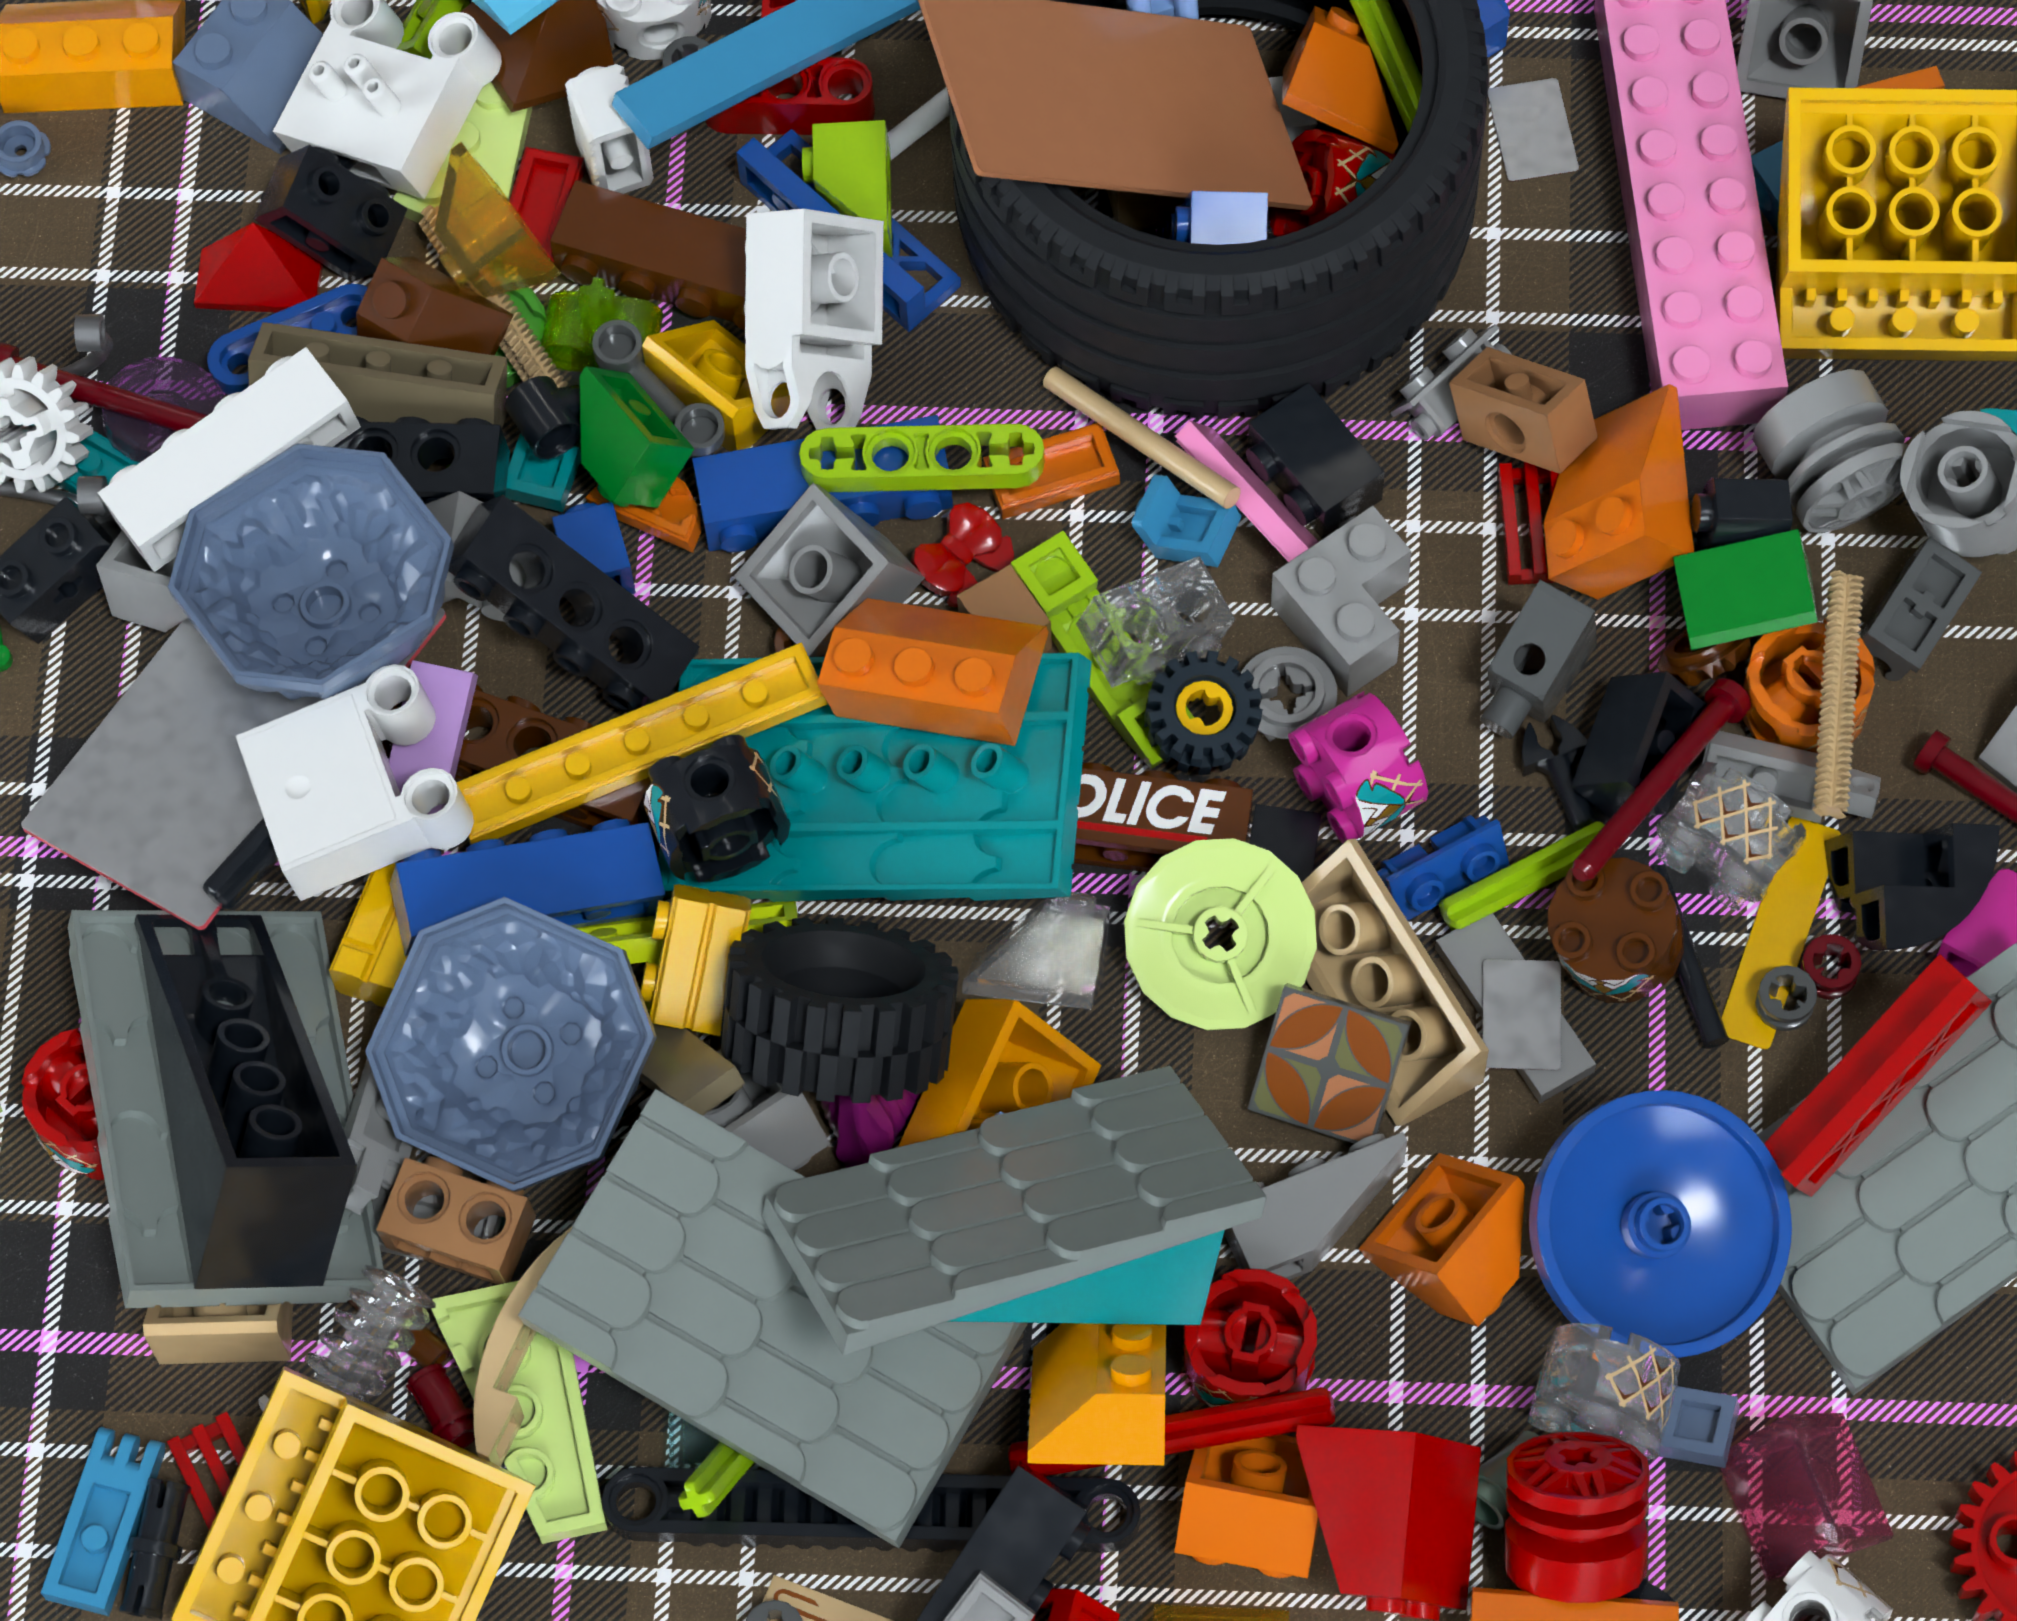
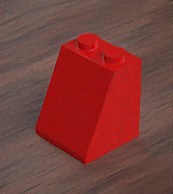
[1296,1425,1481,1621]

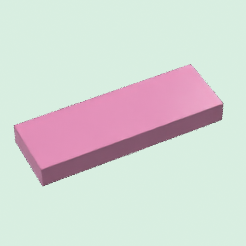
[1175,420,1319,562]

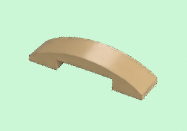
[473,1227,572,1467]

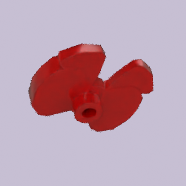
[911,502,1015,607]

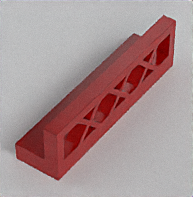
[1764,954,1993,1197]

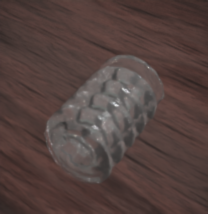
[304,1265,436,1405]

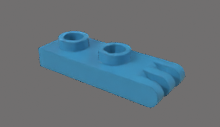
[41,1427,166,1616]

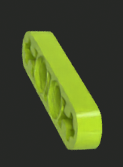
[799,424,1045,492]

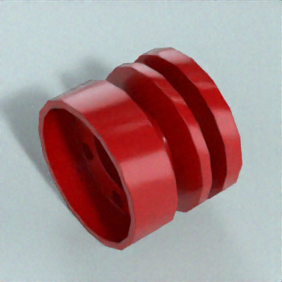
[1504,1432,1650,1603]

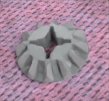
[1241,646,1337,742]

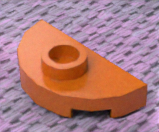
[585,477,701,553]

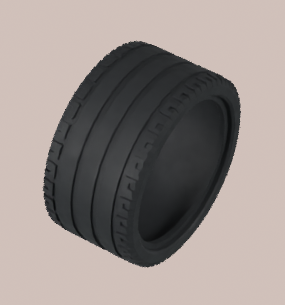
[948,0,1489,418]

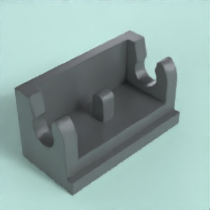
[1859,537,1982,681]

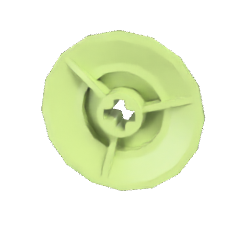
[1124,838,1317,1030]

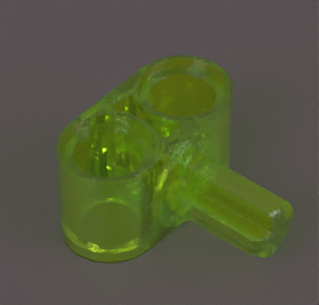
[540,277,664,372]

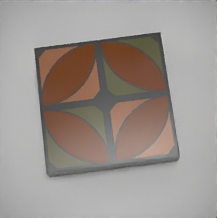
[1248,983,1412,1144]

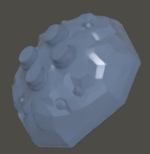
[168,443,454,700]
[365,897,657,1192]

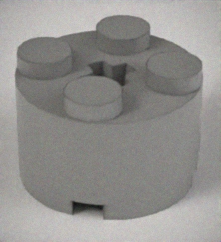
[1900,411,2017,557]

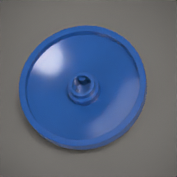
[1529,1090,1792,1359]

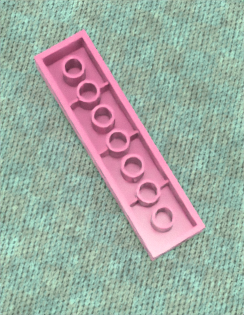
[1594,0,1788,430]

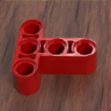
[705,0,875,135]

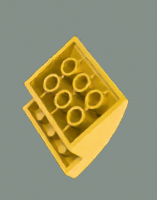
[1775,87,2017,361]
[171,1366,536,1621]

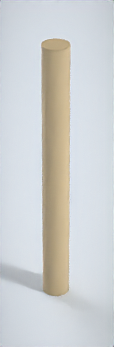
[1043,367,1241,509]

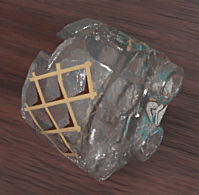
[1655,762,1806,911]
[1527,1323,1681,1459]

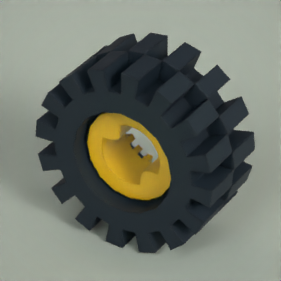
[1144,650,1263,775]

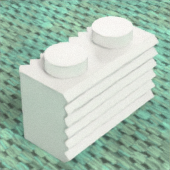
[565,64,654,194]

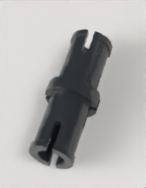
[119,1478,191,1620]

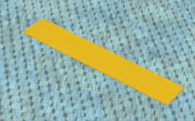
[1721,817,1841,1050]

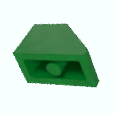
[580,366,694,508]

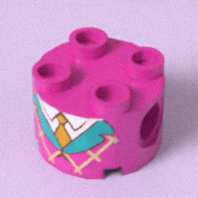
[1288,691,1428,843]

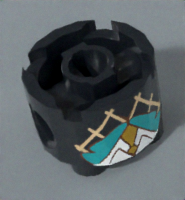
[643,735,791,882]

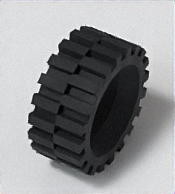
[720,917,959,1103]

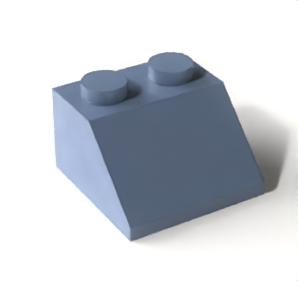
[172,0,323,155]

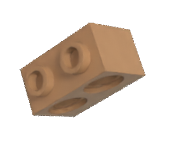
[376,1156,536,1285]

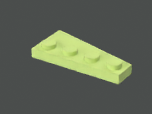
[427,1281,608,1544]

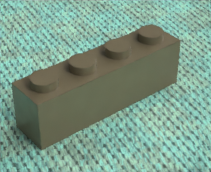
[248,322,507,428]

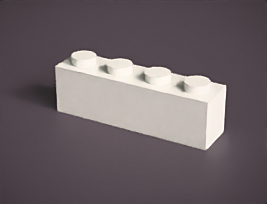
[97,347,361,572]

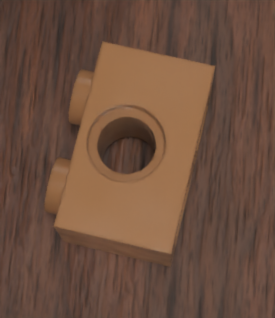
[1449,347,1598,474]

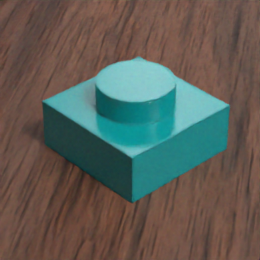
[505,433,581,512]

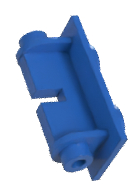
[1377,815,1510,921]

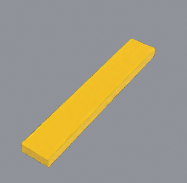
[456,642,828,845]

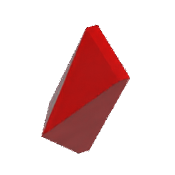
[194,223,323,313]

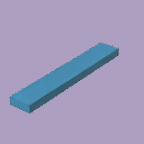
[612,0,921,150]

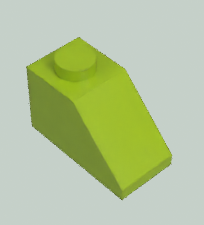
[802,120,893,257]

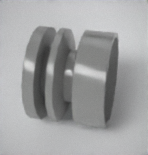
[1752,369,1908,533]

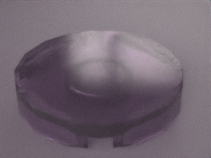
[102,357,224,462]

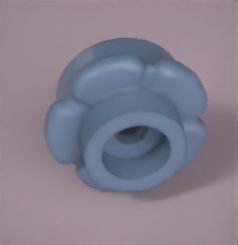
[0,120,51,178]

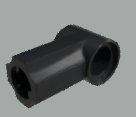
[505,376,581,459]

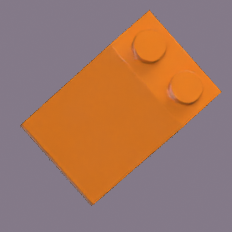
[1543,384,1694,600]

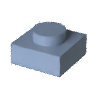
[1657,1385,1740,1468]

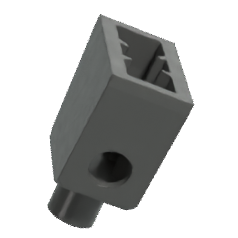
[1480,580,1597,739]

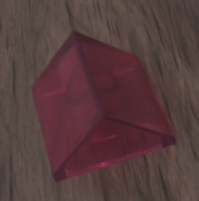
[1721,1413,1894,1581]

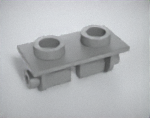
[1390,324,1512,441]

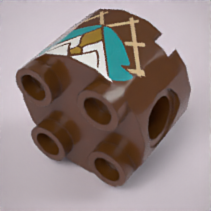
[1548,857,1684,1003]

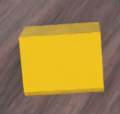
[642,320,790,452]

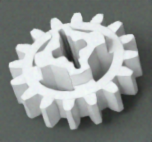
[0,356,93,493]

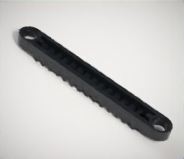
[602,1467,1141,1553]

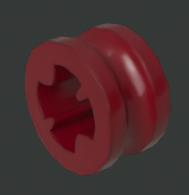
[1800,934,1862,1000]

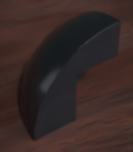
[1825,823,2000,951]

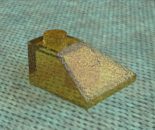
[434,142,562,298]

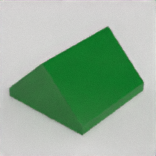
[1673,529,1818,650]

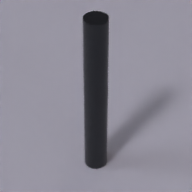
[1650,865,1729,1049]

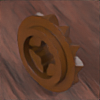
[1657,631,1757,686]

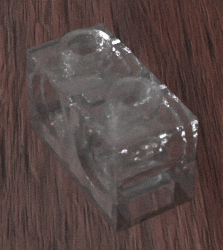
[1076,556,1236,688]

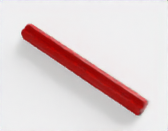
[1008,1387,1335,1476]

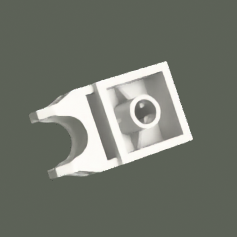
[744,209,884,430]

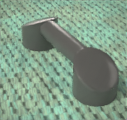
[592,320,725,458]

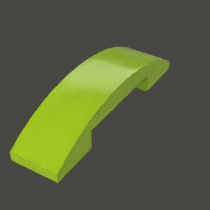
[1011,531,1194,769]

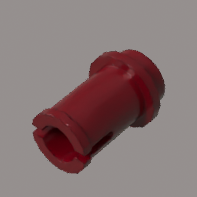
[406,1363,475,1448]

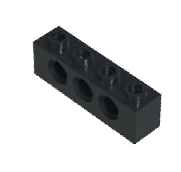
[333,416,510,504]
[448,495,700,713]

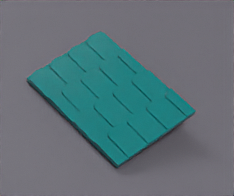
[658,653,1092,902]

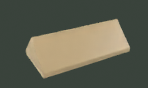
[1302,838,1489,1126]

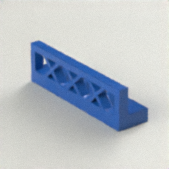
[736,129,961,332]

